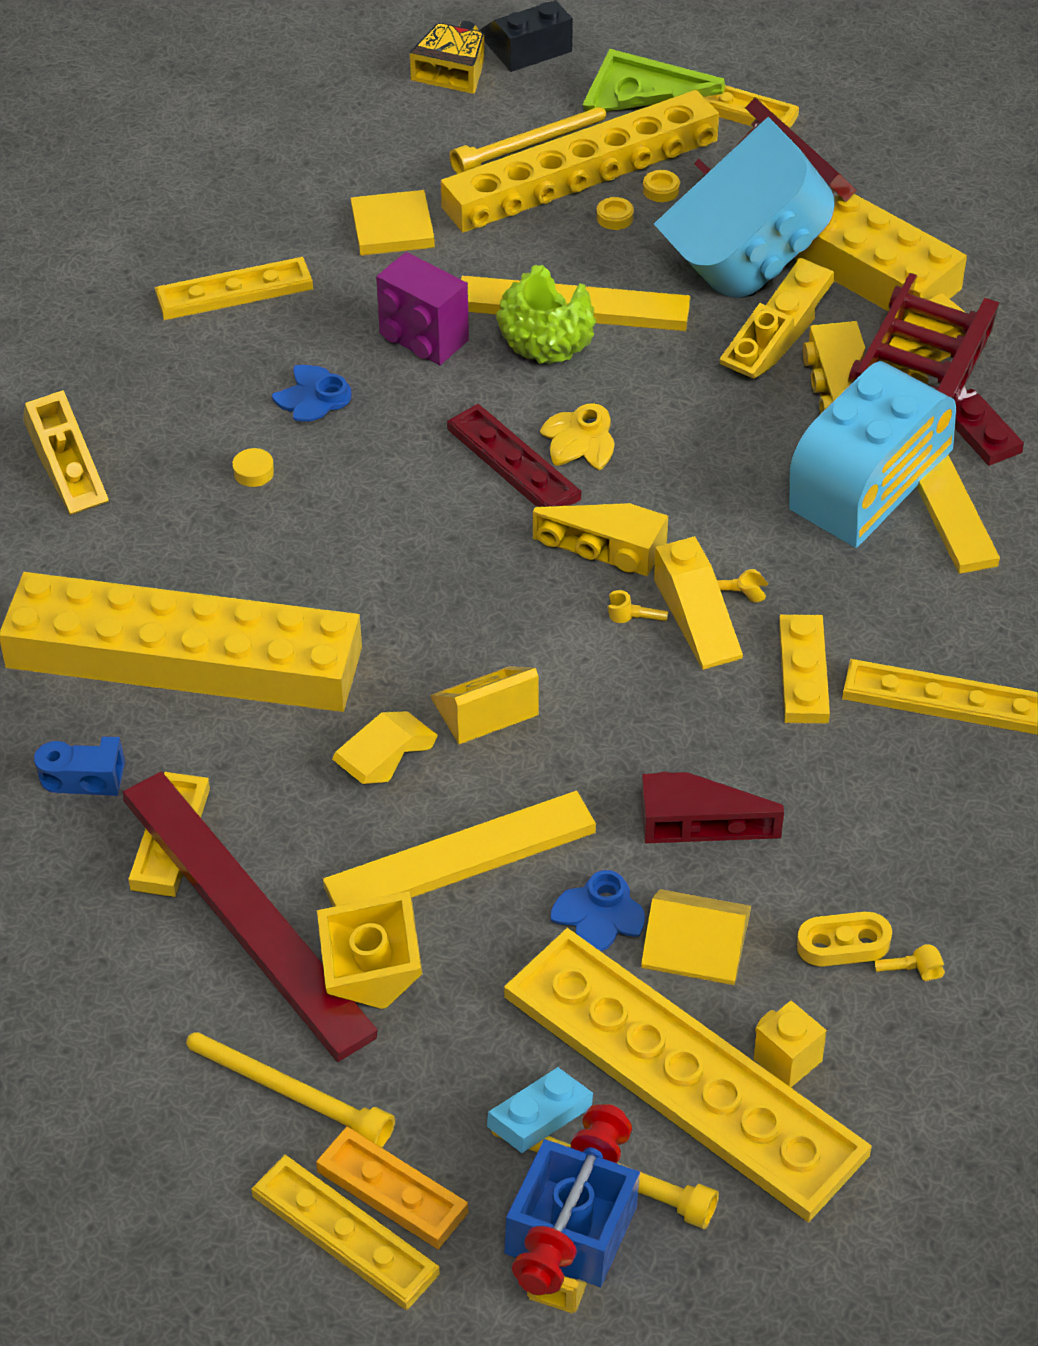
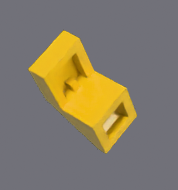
[332,711,438,784]

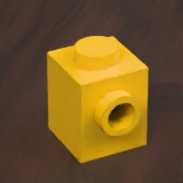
[753,1000,827,1087]

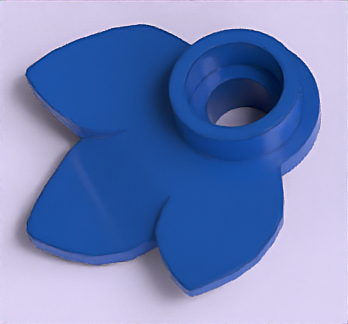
[272,365,352,422]
[551,870,645,952]

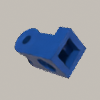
[34,737,125,796]

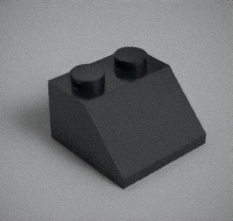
[478,0,573,72]

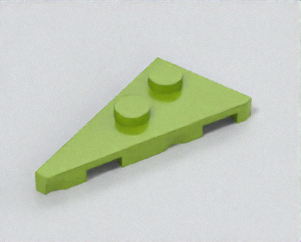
[582,49,726,111]

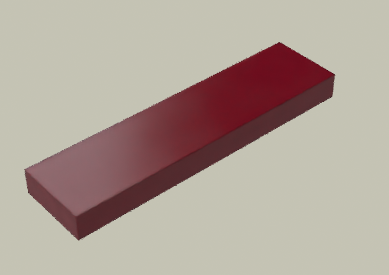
[447,403,581,507]

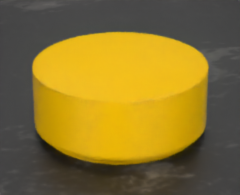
[643,170,680,202]
[596,197,634,230]
[232,448,274,487]

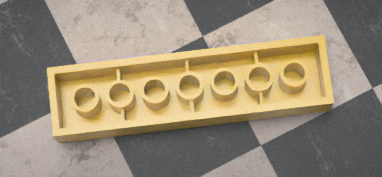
[0,572,362,712]

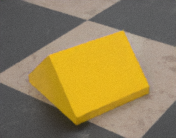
[430,666,539,744]
[641,889,751,985]
[317,891,423,1009]

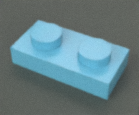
[487,1067,593,1153]

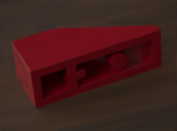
[641,772,784,844]

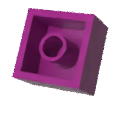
[376,251,469,365]

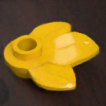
[540,403,615,470]

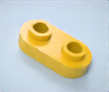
[797,912,892,966]

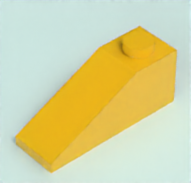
[23,390,109,515]
[654,536,743,670]

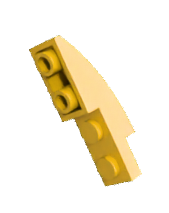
[719,258,834,379]

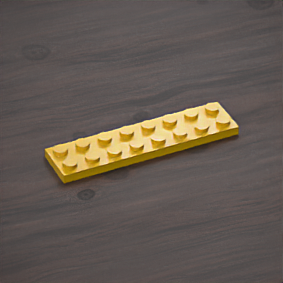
[504,928,872,1223]

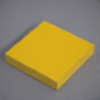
[351,190,435,256]

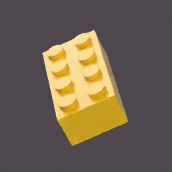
[795,194,967,320]

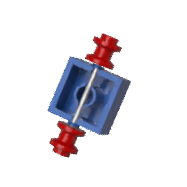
[504,1104,640,1295]

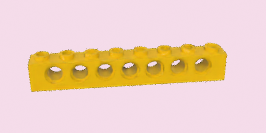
[441,89,719,233]

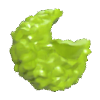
[496,265,596,365]

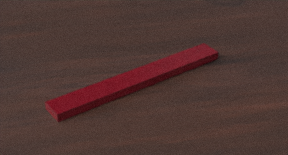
[123,771,378,1063]

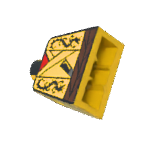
[410,21,485,94]

